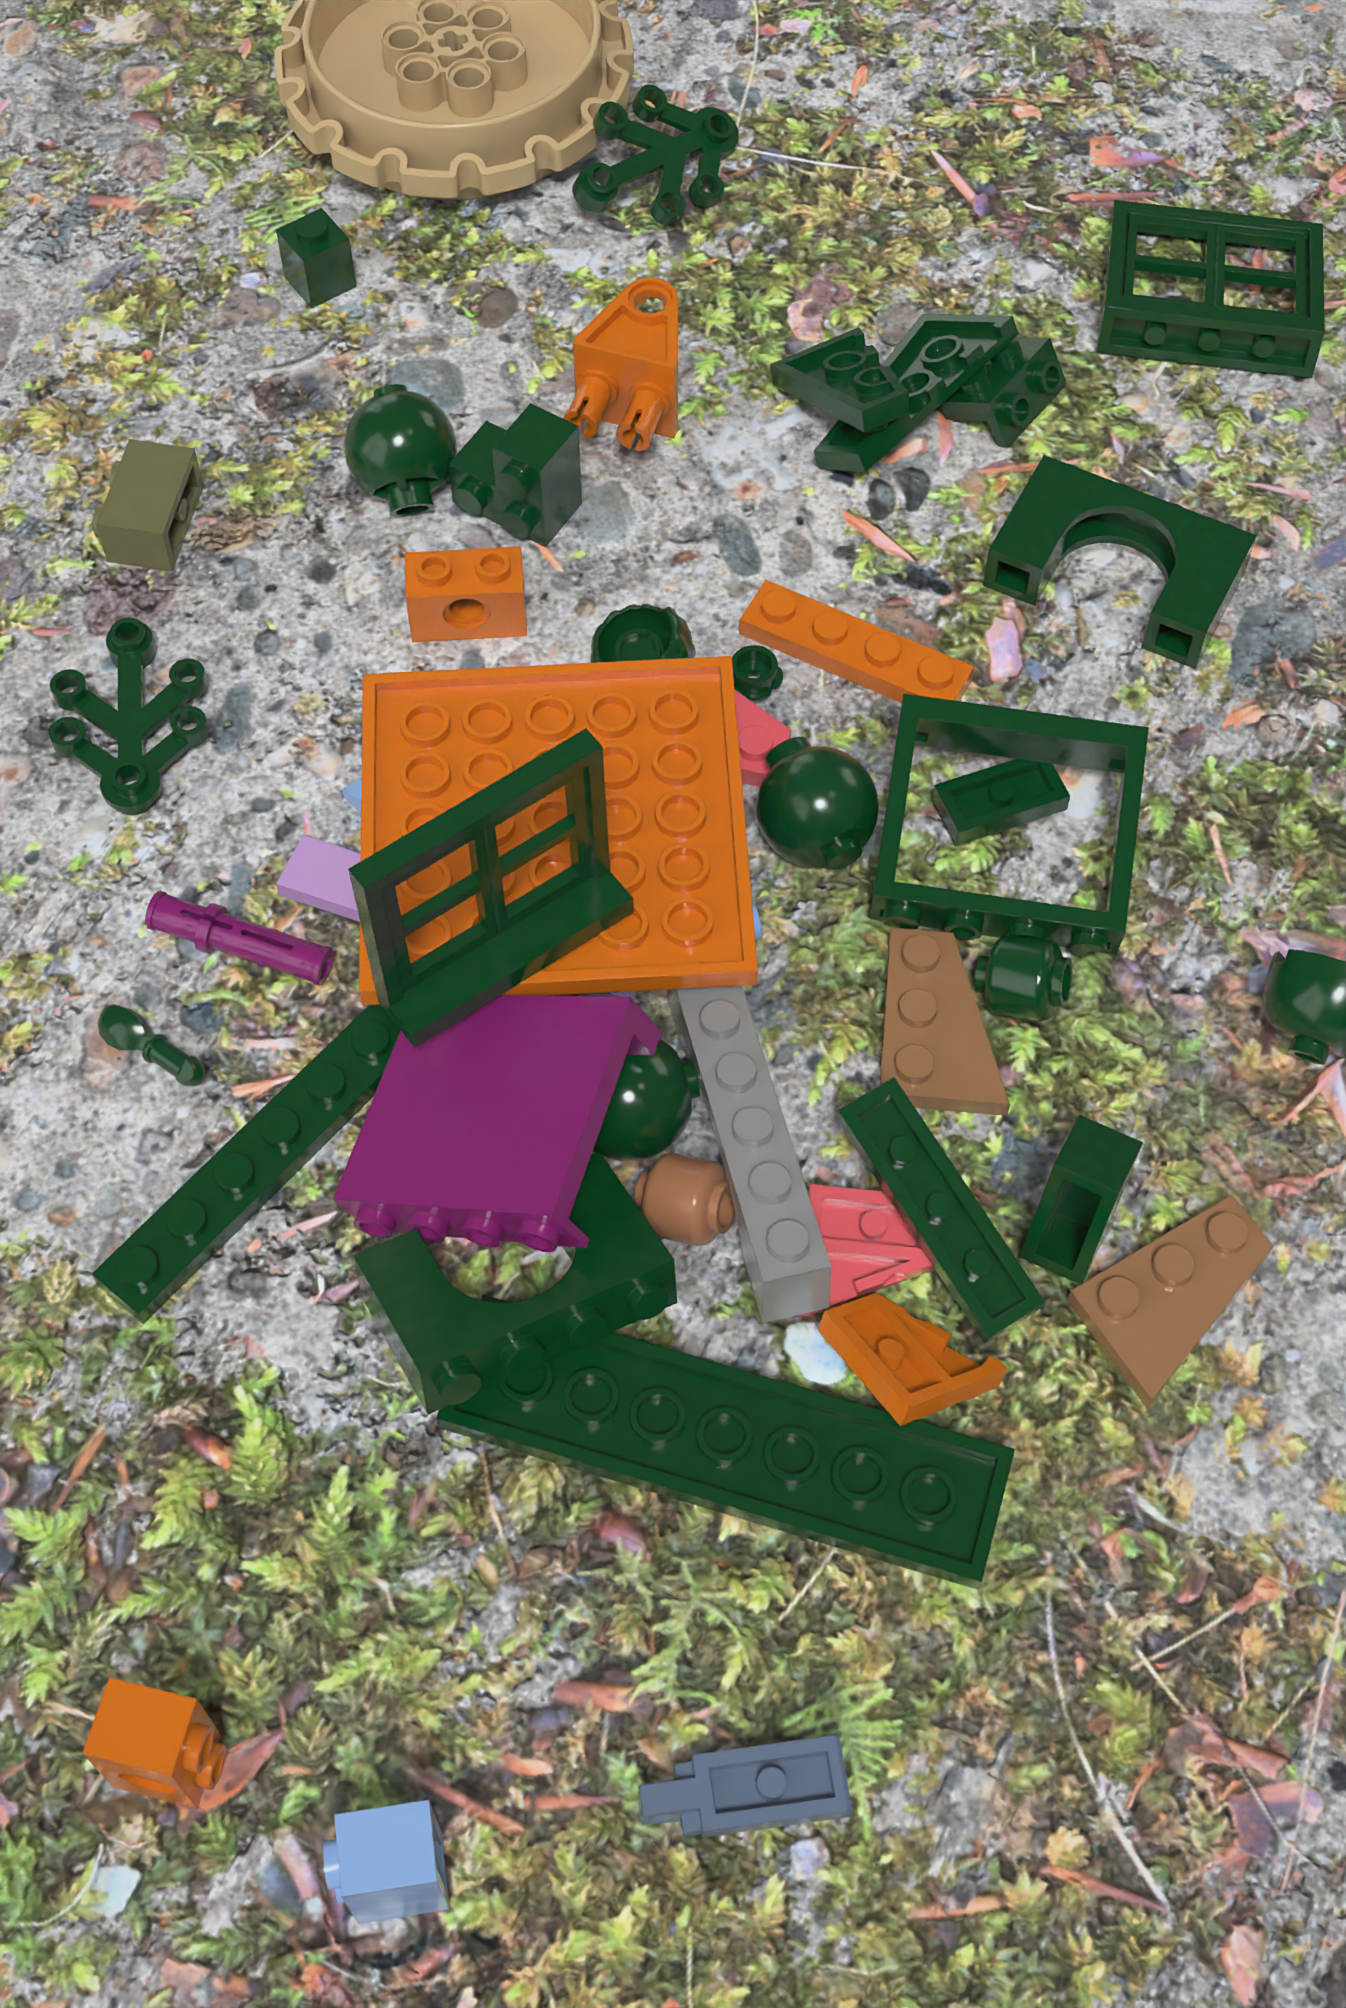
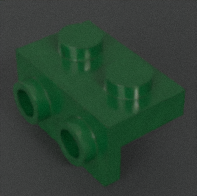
[940,337,1066,447]

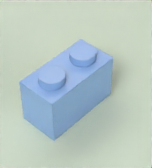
[323,1800,450,1924]

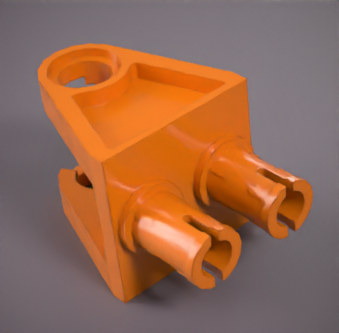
[563,277,678,451]

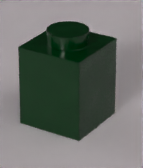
[276,208,357,309]

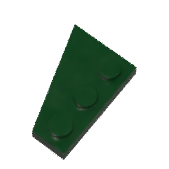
[770,327,911,433]

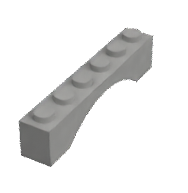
[667,986,831,1323]

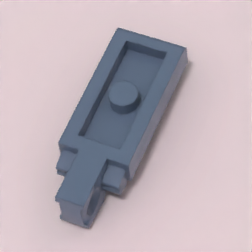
[638,1735,852,1838]

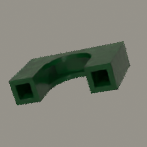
[983,455,1257,669]
[353,1151,677,1414]

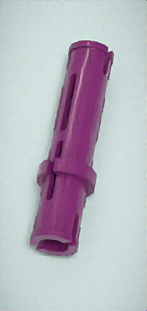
[145,890,334,986]

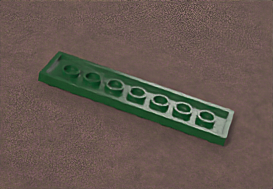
[436,1295,1015,1590]

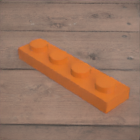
[739,580,975,703]

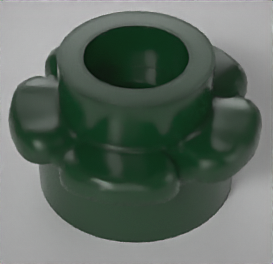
[732,645,783,701]

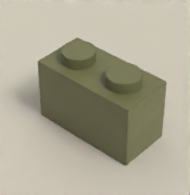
[93,439,204,572]

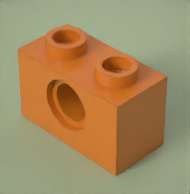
[405,546,527,642]
[82,1677,226,1809]

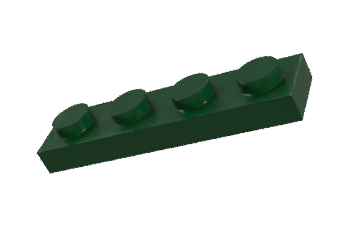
[835,1077,1046,1344]

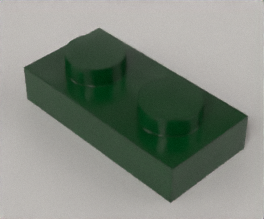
[932,759,1070,846]

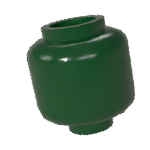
[975,936,1073,1021]

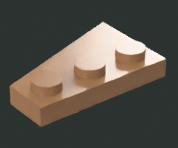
[880,928,1010,1116]
[1067,1194,1273,1410]

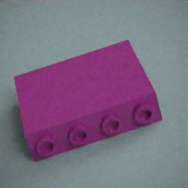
[333,995,662,1252]

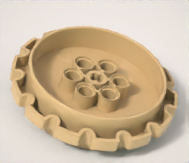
[274,0,634,200]

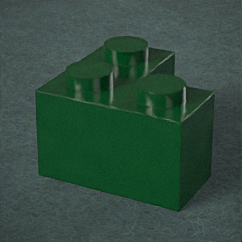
[448,403,582,548]

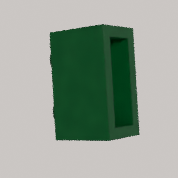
[1019,1115,1143,1285]

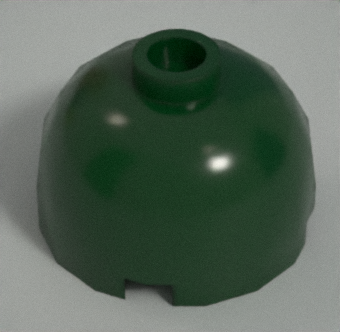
[1262,949,1346,1065]

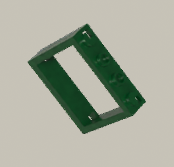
[870,694,1149,957]

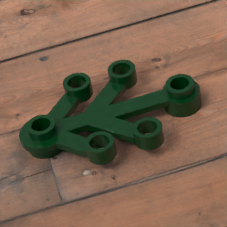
[572,85,739,226]
[49,617,209,815]

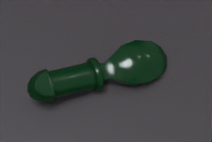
[97,1004,206,1086]

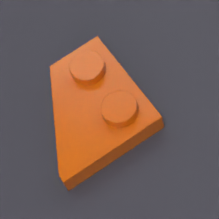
[817,1293,1007,1426]

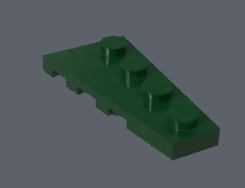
[814,314,1019,472]

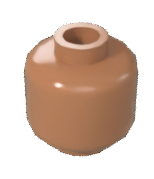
[634,1153,735,1246]

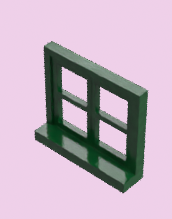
[1097,200,1325,378]
[348,728,634,1048]

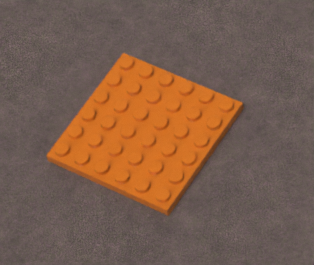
[359,656,758,1005]

